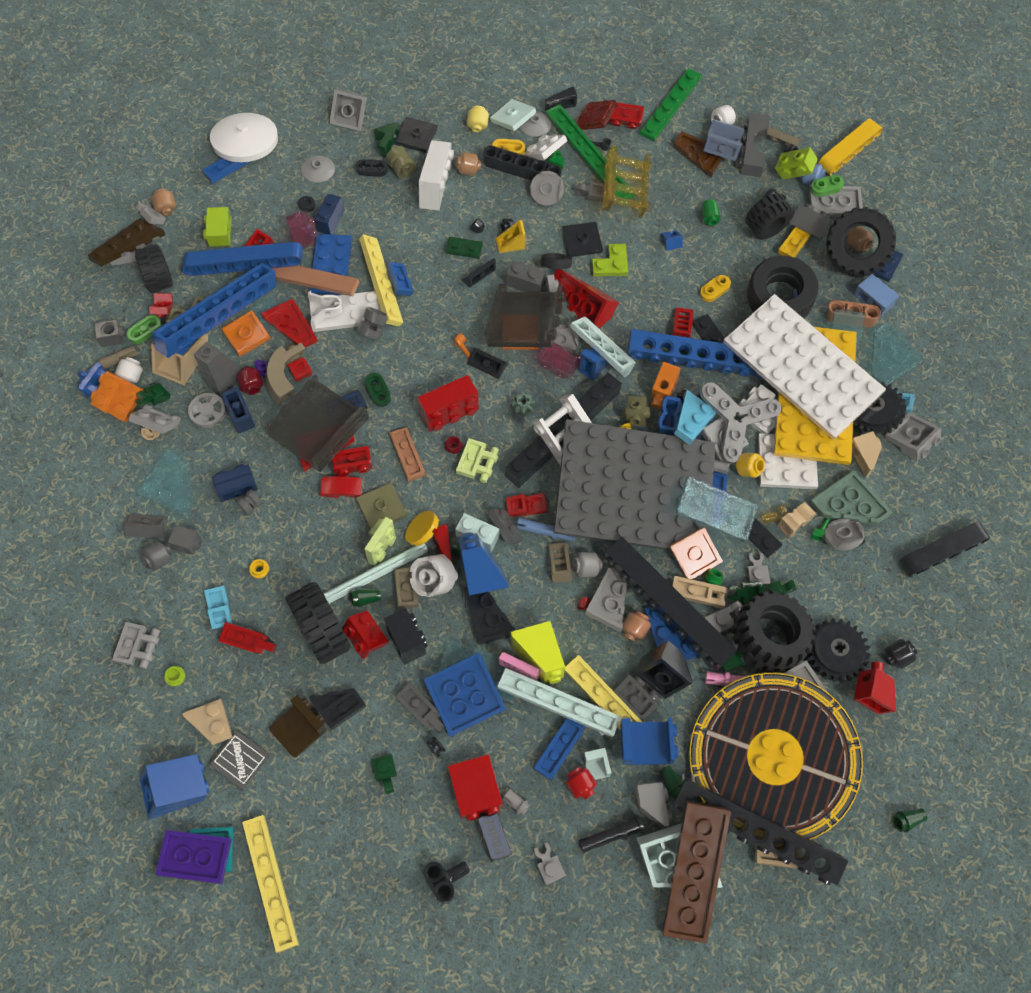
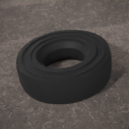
[541,253,572,269]

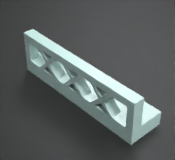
[570,317,636,377]

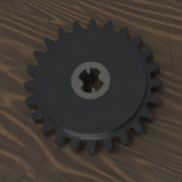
[853,382,907,436]
[807,618,871,683]

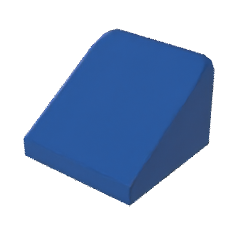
[661,230,683,250]

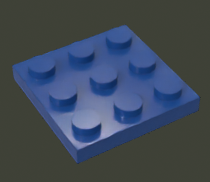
[424,652,507,736]

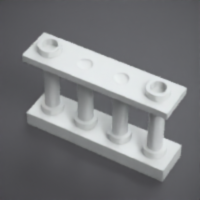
[531,394,592,466]

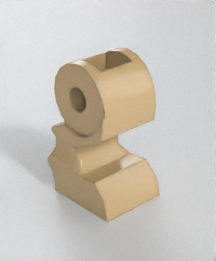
[777,502,816,538]

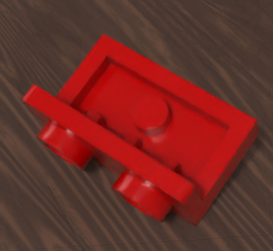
[608,101,644,129]
[331,446,373,476]
[342,610,389,659]

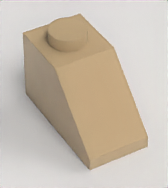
[852,431,882,477]

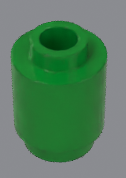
[701,199,721,226]

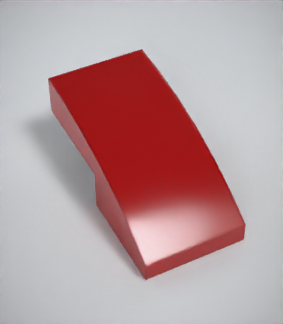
[320,476,362,498]
[506,493,549,517]

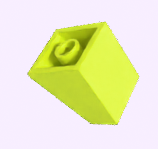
[511,621,565,684]

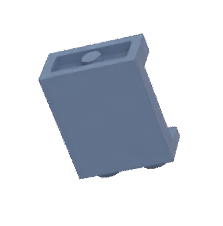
[704,119,744,161]

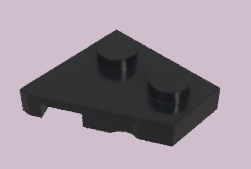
[309,688,366,730]

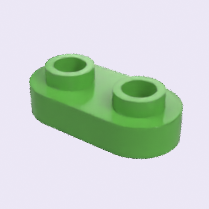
[810,175,844,197]
[127,315,162,344]

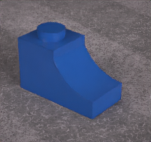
[579,348,607,381]

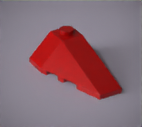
[554,269,619,329]

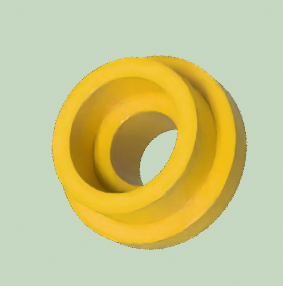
[249,559,269,579]

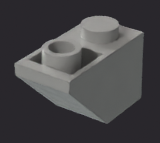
[635,782,672,829]

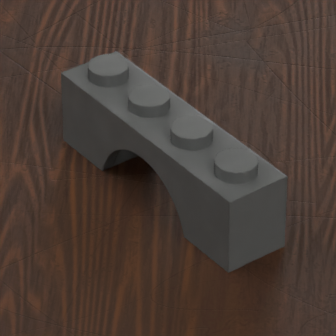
[738,113,770,177]

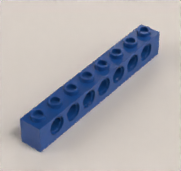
[153,263,276,358]
[627,329,764,379]

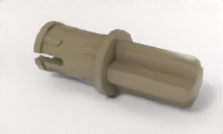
[99,346,137,369]

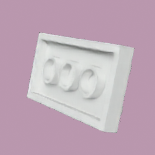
[308,291,381,332]

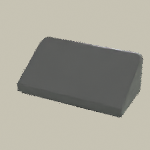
[124,514,168,539]

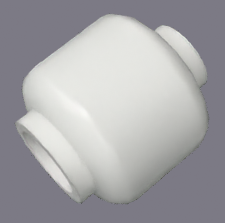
[711,105,736,125]
[115,357,143,384]

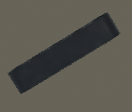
[483,146,562,181]
[899,521,990,578]

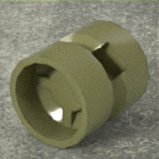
[386,146,416,179]

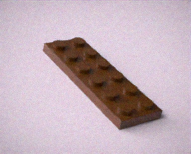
[662,801,731,943]

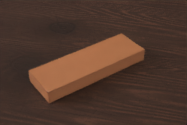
[389,427,426,482]

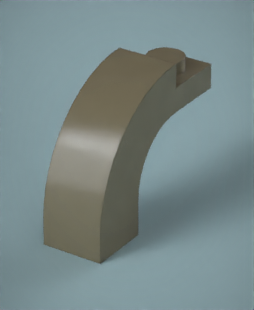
[265,343,305,405]

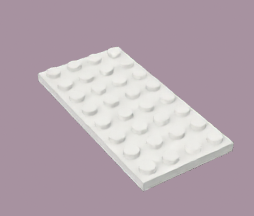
[723,294,886,440]

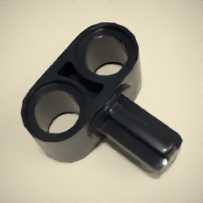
[424,861,470,904]

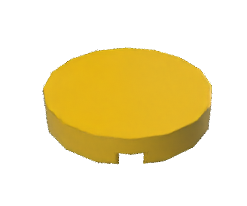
[405,510,439,546]

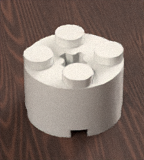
[410,554,458,597]

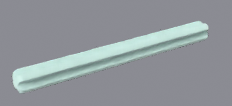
[323,543,428,603]

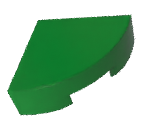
[548,150,565,170]

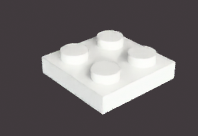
[523,134,567,160]

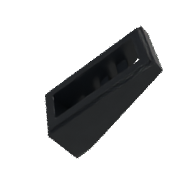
[545,87,577,112]

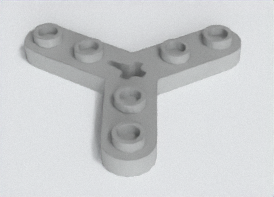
[700,382,781,464]

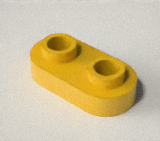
[492,139,525,155]
[700,275,731,302]

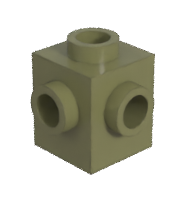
[623,396,651,426]

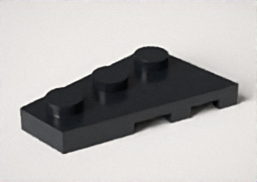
[463,587,516,645]

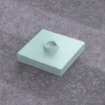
[490,99,536,131]

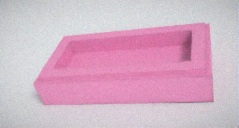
[499,652,539,681]

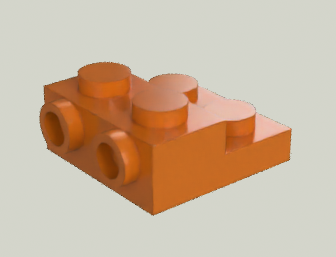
[90,371,144,422]

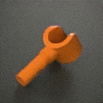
[454,333,471,358]

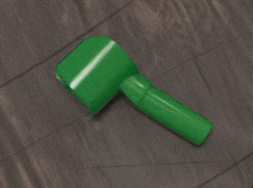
[811,518,830,541]

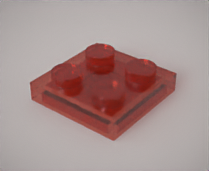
[576,100,618,130]

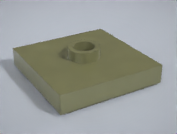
[356,483,407,529]

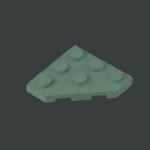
[810,470,893,526]

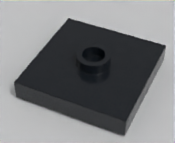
[395,117,438,153]
[562,222,603,257]

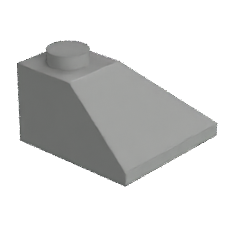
[330,90,367,131]

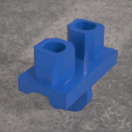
[77,362,107,398]

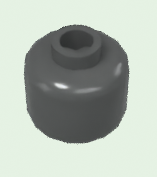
[140,541,171,570]

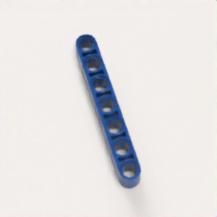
[182,242,302,276]

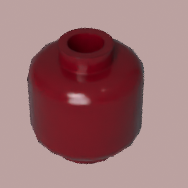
[236,367,264,395]

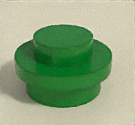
[704,568,724,585]

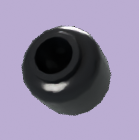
[885,639,918,669]

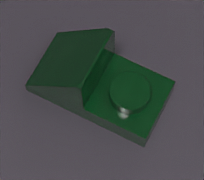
[374,122,400,158]

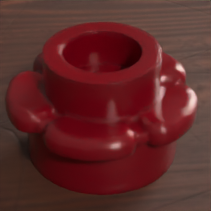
[445,436,463,454]

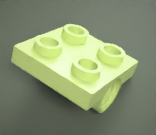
[365,517,396,566]

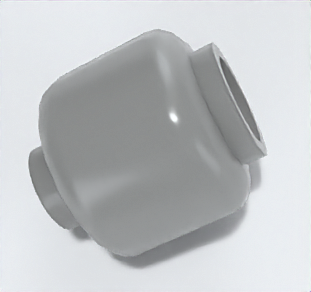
[572,552,602,578]

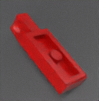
[218,622,277,654]

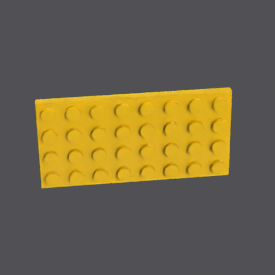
[774,327,857,465]

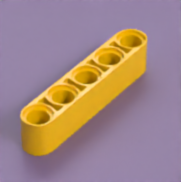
[818,118,883,176]

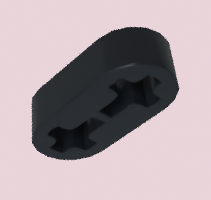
[355,159,388,177]

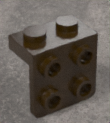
[269,695,327,758]

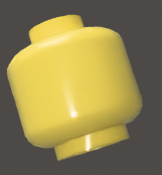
[467,106,489,133]

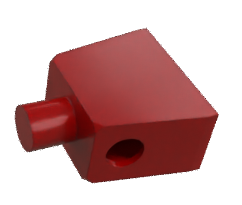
[854,661,896,714]

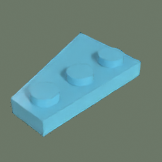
[674,390,716,445]

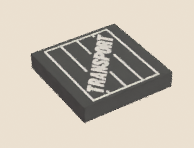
[210,731,270,790]

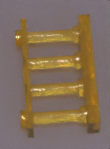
[602,145,651,218]

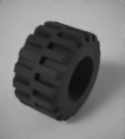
[745,193,794,240]
[135,244,173,293]

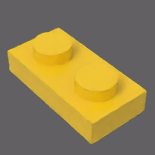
[778,227,811,257]

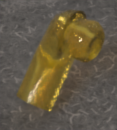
[762,505,789,524]

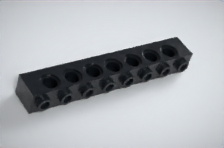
[674,777,849,886]

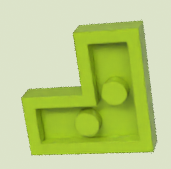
[592,244,628,277]

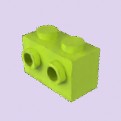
[775,147,818,180]
[203,207,232,247]

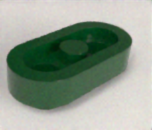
[365,373,391,407]

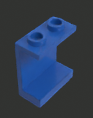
[620,718,678,765]

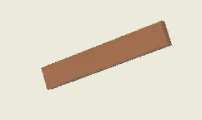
[272,266,360,297]

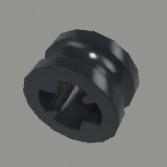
[426,736,446,758]

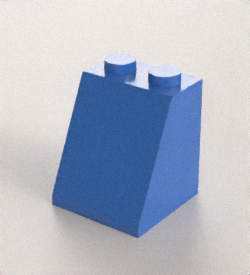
[457,532,509,595]
[139,754,209,820]

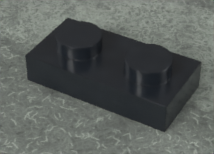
[692,314,725,343]
[741,518,783,558]

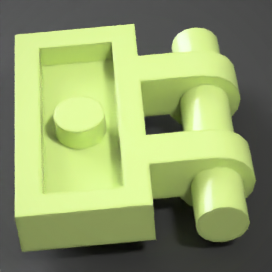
[456,438,499,483]

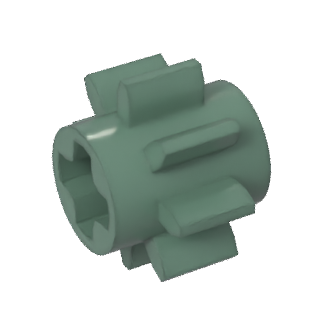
[512,392,535,417]

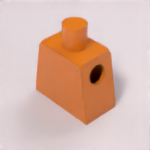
[651,362,681,409]

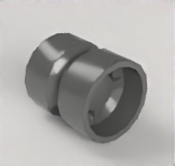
[357,307,388,340]

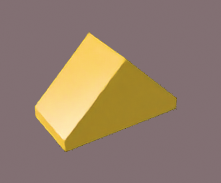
[496,220,525,253]

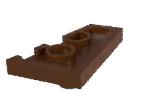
[674,131,724,178]

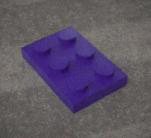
[155,830,232,885]

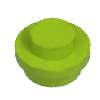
[164,666,186,687]

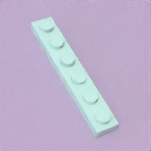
[497,668,621,738]

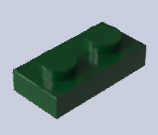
[446,237,483,259]

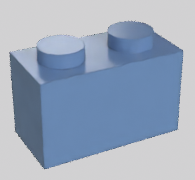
[854,274,899,317]

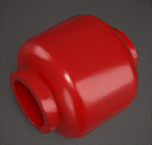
[565,766,597,800]

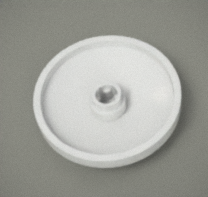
[210,113,278,162]

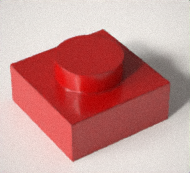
[288,357,313,382]

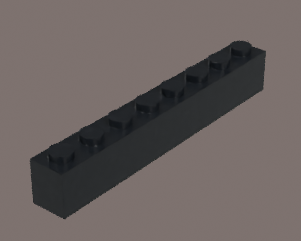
[505,372,622,488]
[604,537,737,671]

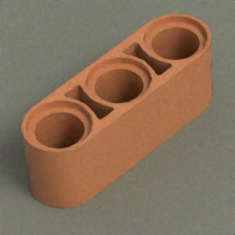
[825,300,881,328]

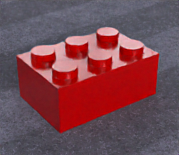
[417,375,479,432]

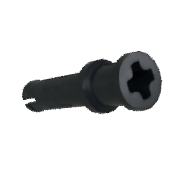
[579,814,645,853]

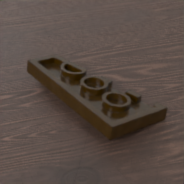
[88,218,165,267]

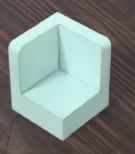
[583,748,611,780]

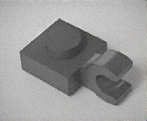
[576,181,607,202]

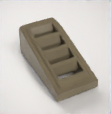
[548,542,572,583]

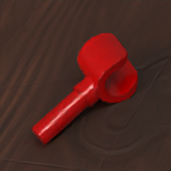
[577,597,591,611]

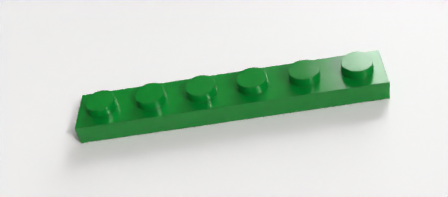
[640,68,702,142]

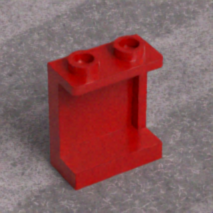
[448,754,503,821]

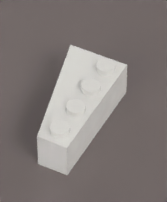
[419,140,454,210]

